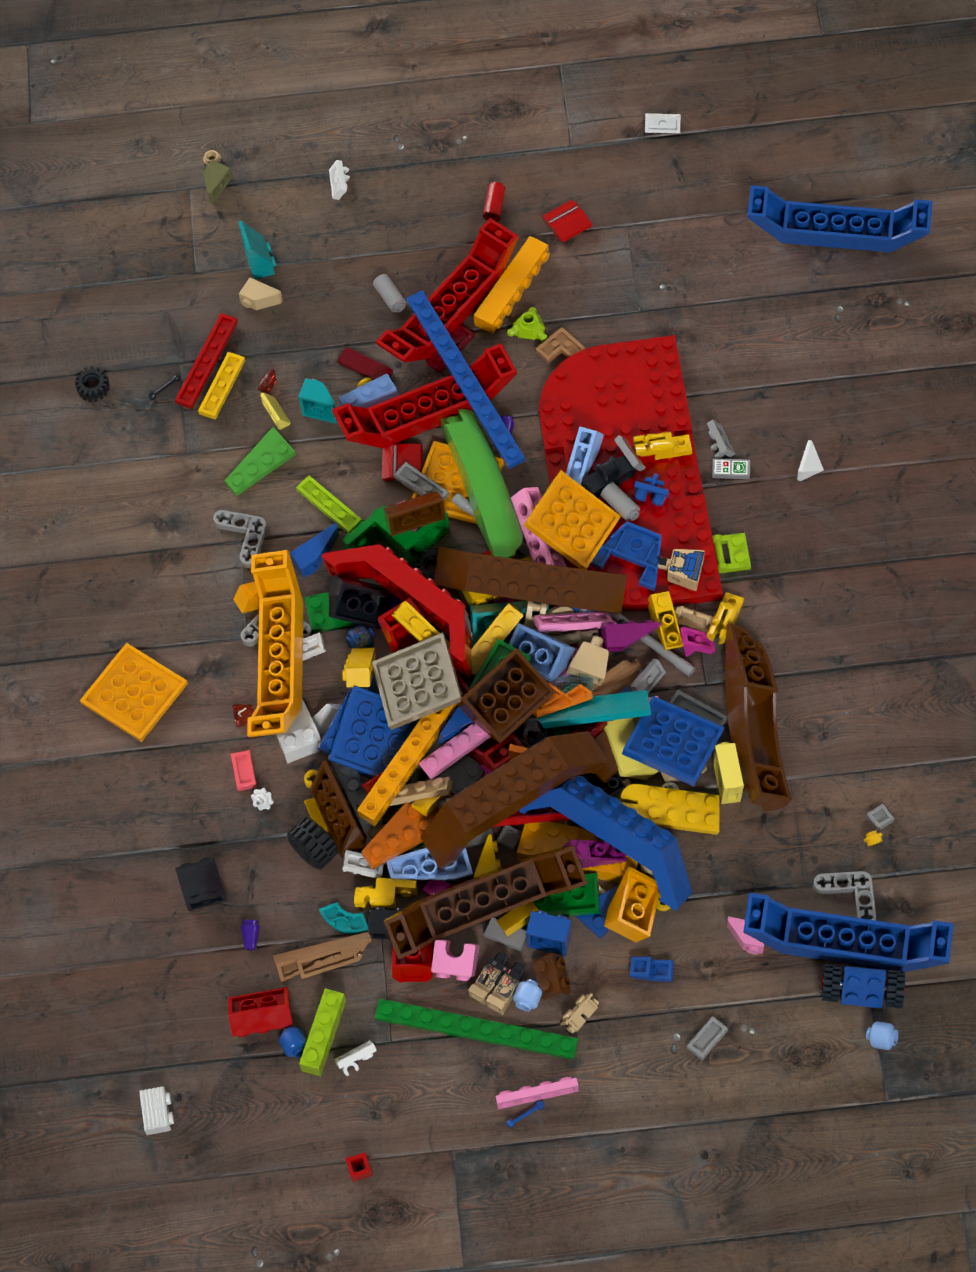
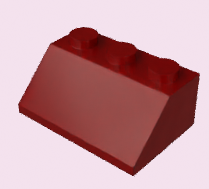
[228,987,293,1037]

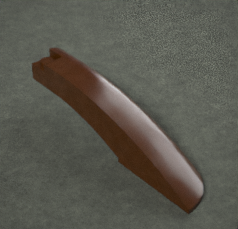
[725,623,792,811]

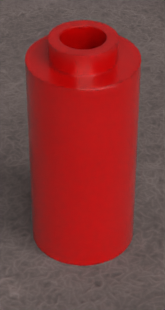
[483,181,506,222]

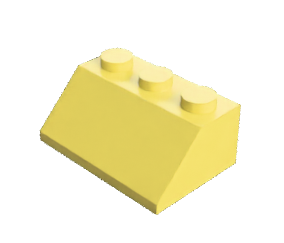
[604,717,659,780]

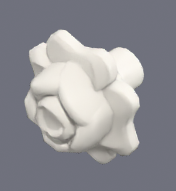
[251,788,274,811]

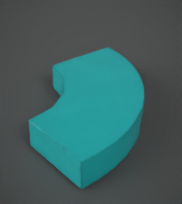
[319,902,368,935]

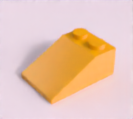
[604,867,660,943]

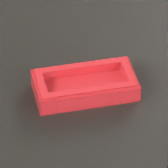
[231,750,257,791]

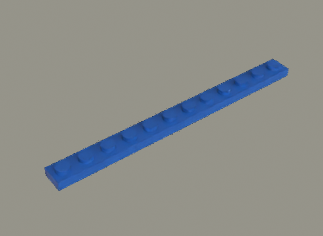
[406,290,525,469]

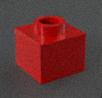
[345,1152,372,1182]

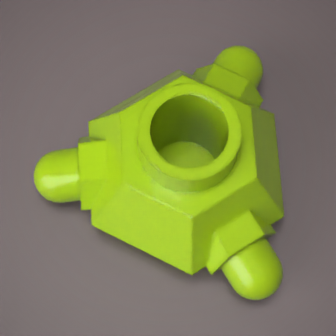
[507,307,548,342]

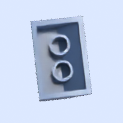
[338,374,399,408]
[509,623,575,682]

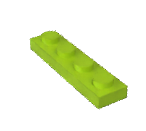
[296,476,362,533]

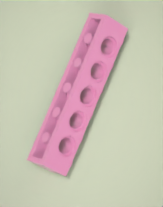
[511,487,567,567]

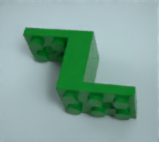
[342,505,450,566]

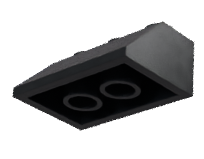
[329,574,393,629]

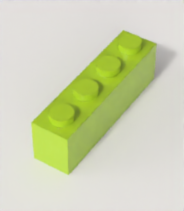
[299,988,346,1077]

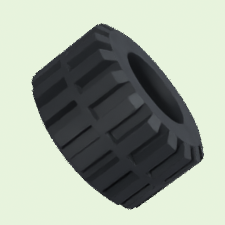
[287,817,339,870]

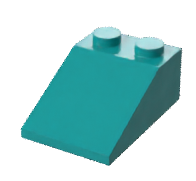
[238,221,276,280]

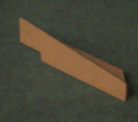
[573,659,645,728]
[273,932,372,982]

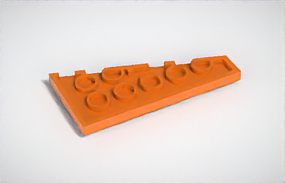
[361,778,455,869]

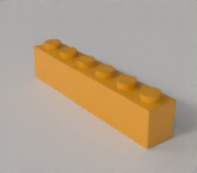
[474,236,550,334]

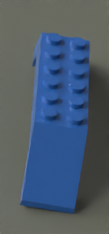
[747,185,933,252]
[519,775,692,911]
[743,893,954,972]

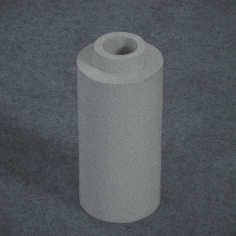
[373,274,406,312]
[601,482,640,521]

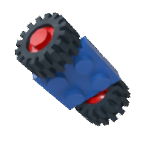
[822,964,905,1008]

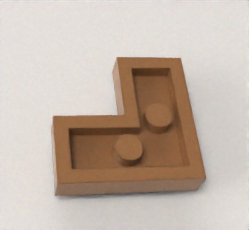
[535,327,586,363]

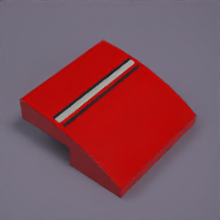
[542,200,593,243]
[382,444,423,482]

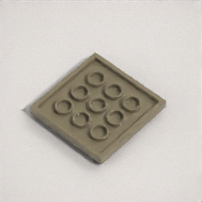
[372,633,462,730]

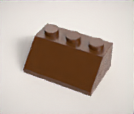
[383,491,446,536]

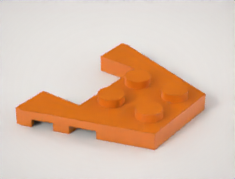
[532,681,593,718]

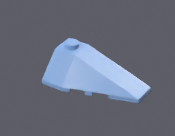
[386,847,473,880]

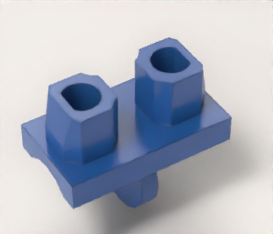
[634,473,670,507]

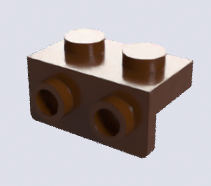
[532,953,571,1000]

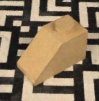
[239,278,283,310]

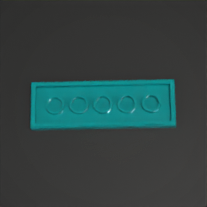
[532,690,651,728]

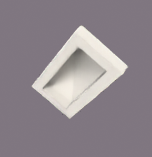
[797,440,824,481]
[312,704,341,736]

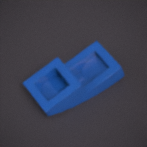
[629,957,674,982]

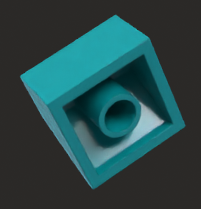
[298,378,337,424]

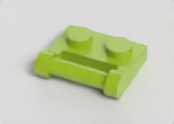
[712,533,751,573]

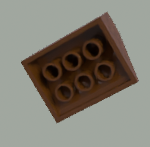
[457,648,556,744]
[310,760,366,857]

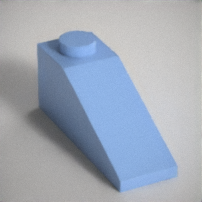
[566,427,604,485]

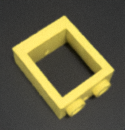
[712,742,744,804]

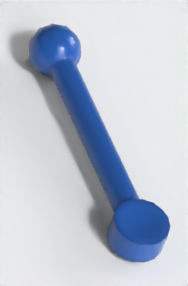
[506,1101,544,1128]

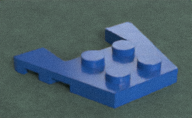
[589,521,662,592]

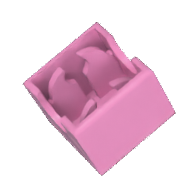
[431,939,479,981]

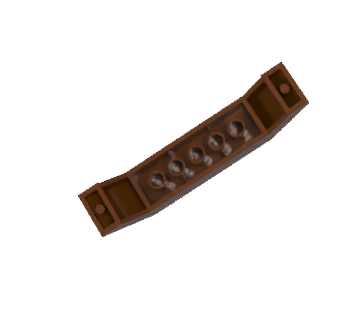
[434,547,627,613]
[420,731,610,870]
[383,845,588,959]

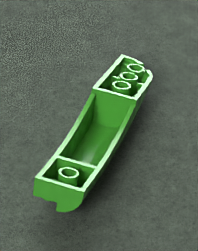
[441,409,523,558]

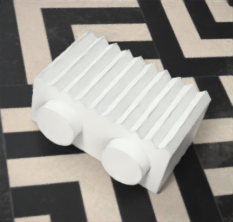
[139,1086,174,1135]

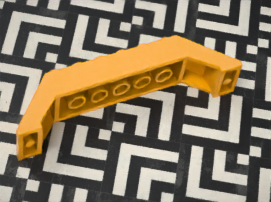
[247,550,304,737]

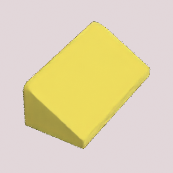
[260,392,291,430]

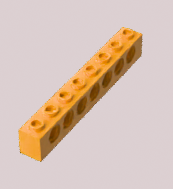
[357,692,463,826]

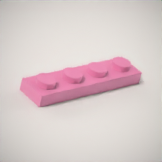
[533,611,613,633]
[419,723,491,780]
[496,1077,579,1110]

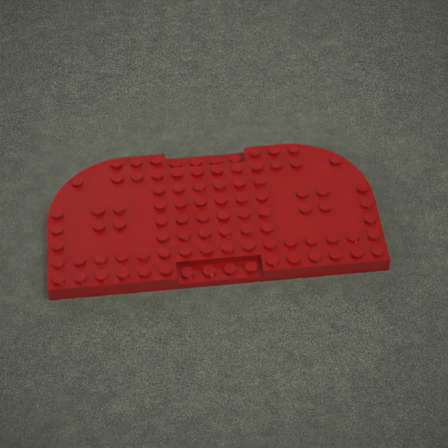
[539,335,723,611]

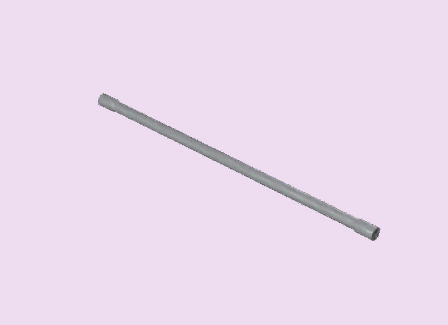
[452,493,696,677]

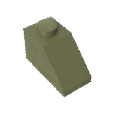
[203,160,232,204]

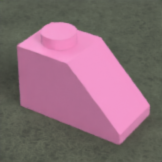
[727,916,765,955]

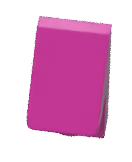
[681,627,715,657]

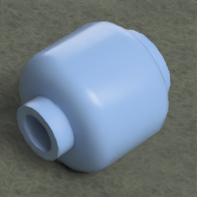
[513,979,542,1011]
[866,1021,898,1050]

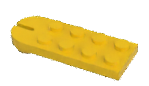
[619,784,720,835]

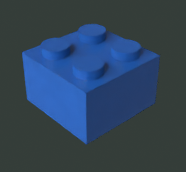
[526,911,572,956]

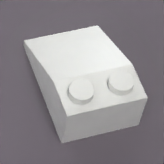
[275,700,322,764]

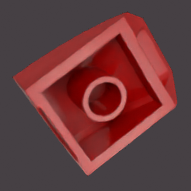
[391,941,434,983]

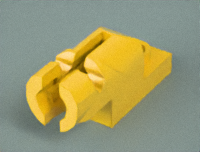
[633,431,692,460]
[707,592,744,644]
[354,878,418,909]

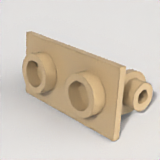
[675,606,714,633]
[560,993,599,1034]

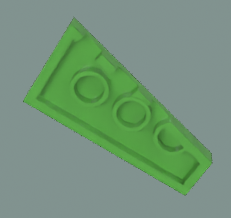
[225,427,296,496]

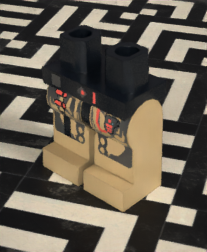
[468,952,525,1015]

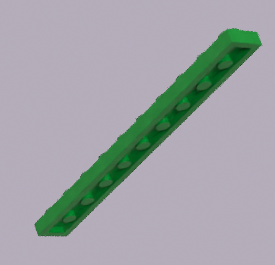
[375,998,578,1060]

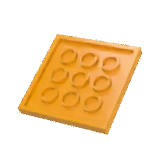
[412,441,504,525]
[523,470,621,570]
[80,643,188,742]

